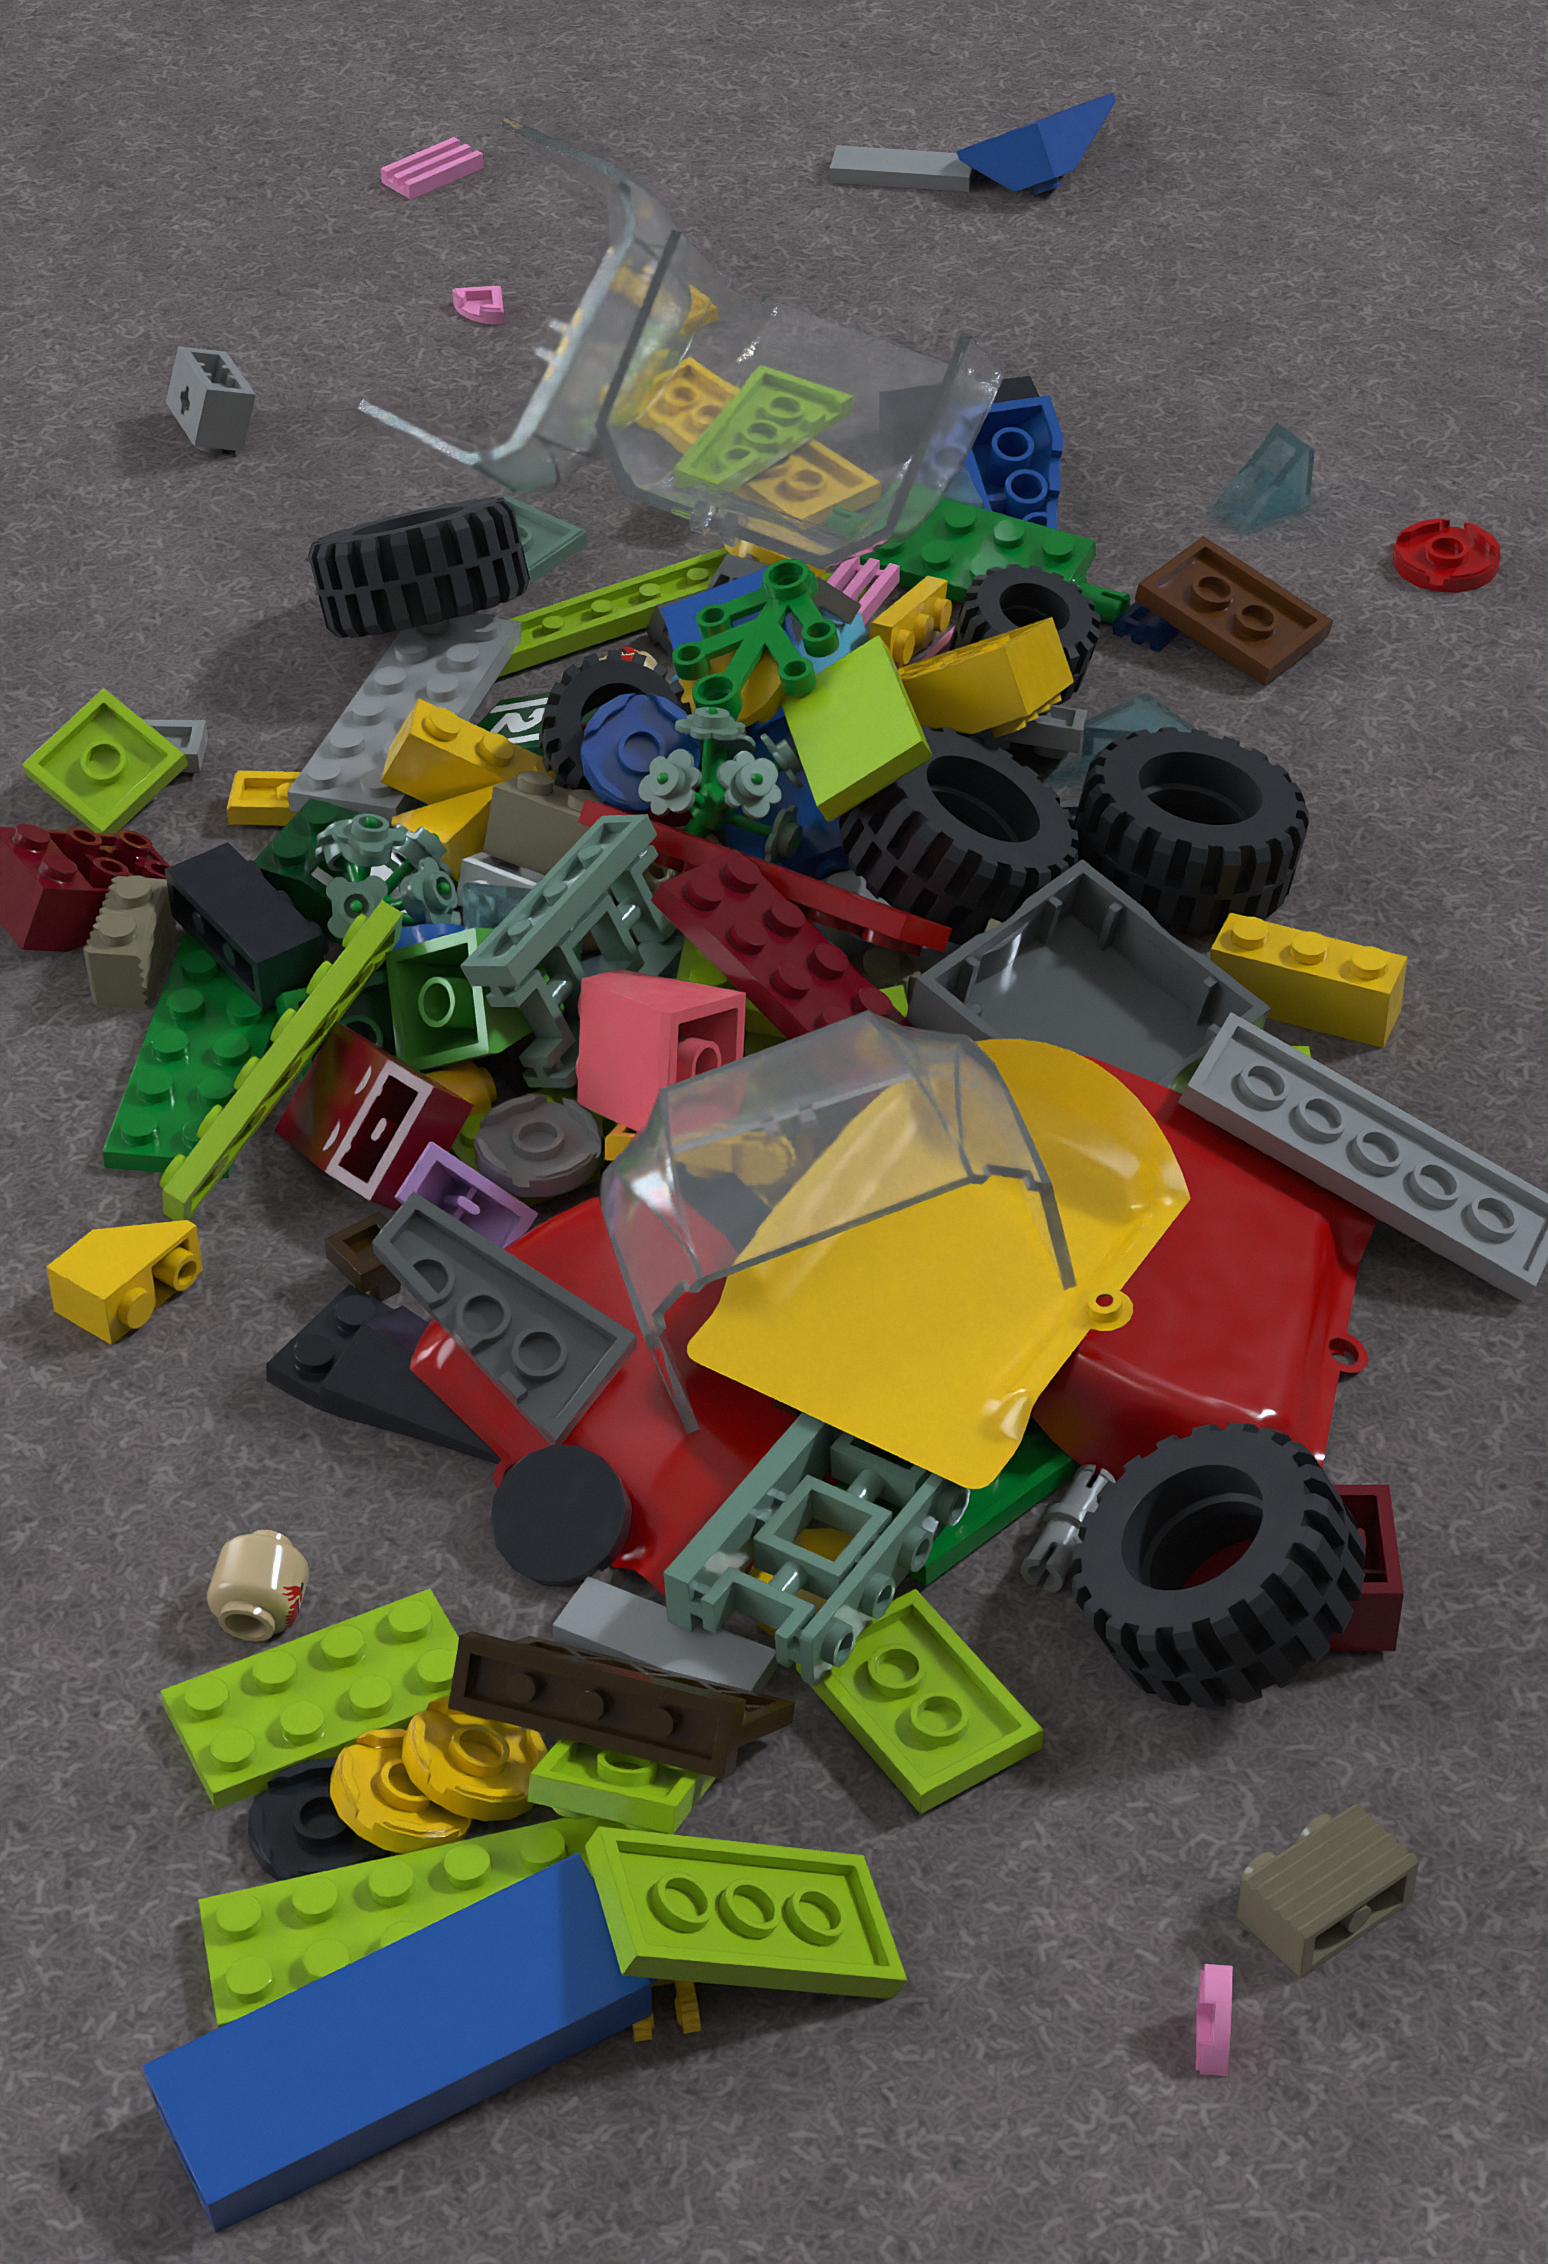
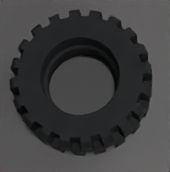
[308,497,530,638]
[839,726,1079,945]
[1074,727,1309,934]
[1071,1422,1366,1708]

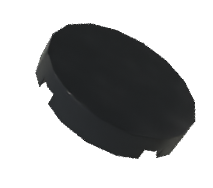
[490,1445,632,1587]
[248,1758,392,1882]

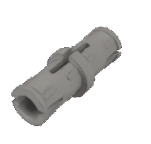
[1020,1464,1116,1593]

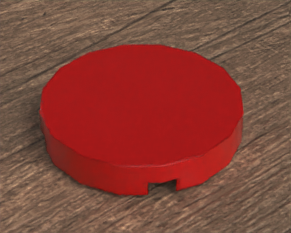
[1393,518,1500,593]

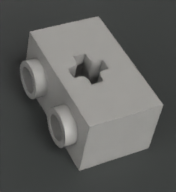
[166,346,256,454]

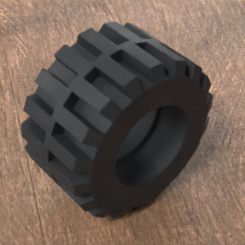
[949,564,1101,705]
[539,650,692,804]

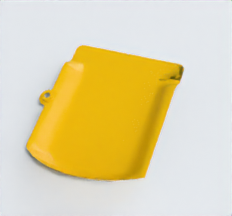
[687,1039,1191,1489]

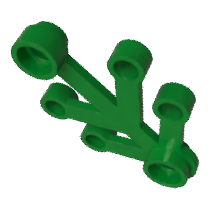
[672,559,840,722]

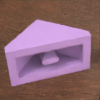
[395,1142,538,1249]

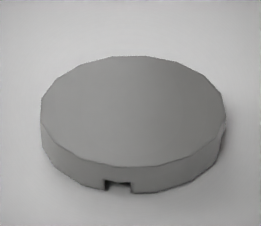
[474,1094,603,1197]

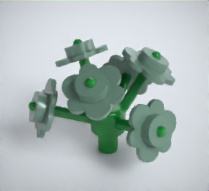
[638,707,804,865]

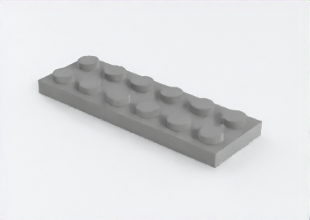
[287,614,522,827]
[1178,1012,1548,1303]

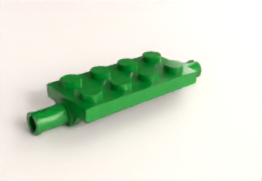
[825,486,1131,628]

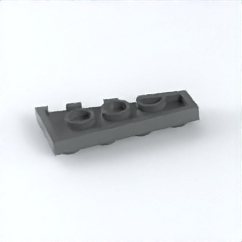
[372,1191,637,1445]

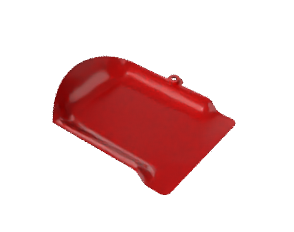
[1030,1056,1377,1482]
[410,1183,883,1598]

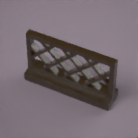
[448,1631,796,1779]

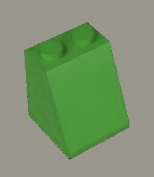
[385,927,582,1073]

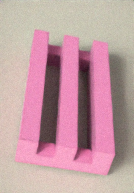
[381,137,484,200]
[824,553,900,626]

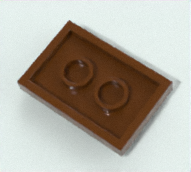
[1134,536,1333,686]

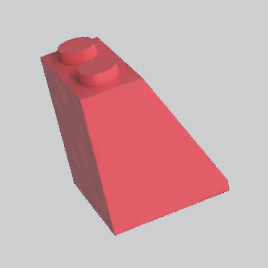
[575,969,746,1142]

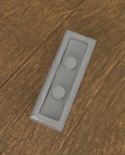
[830,145,975,192]
[552,1576,778,1693]

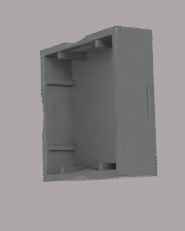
[906,859,1271,1094]

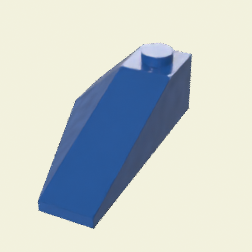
[956,93,1116,195]
[941,395,1063,530]

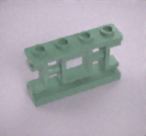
[460,814,685,1090]
[664,1412,970,1687]

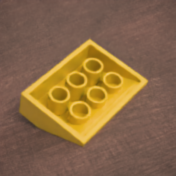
[897,617,1074,738]

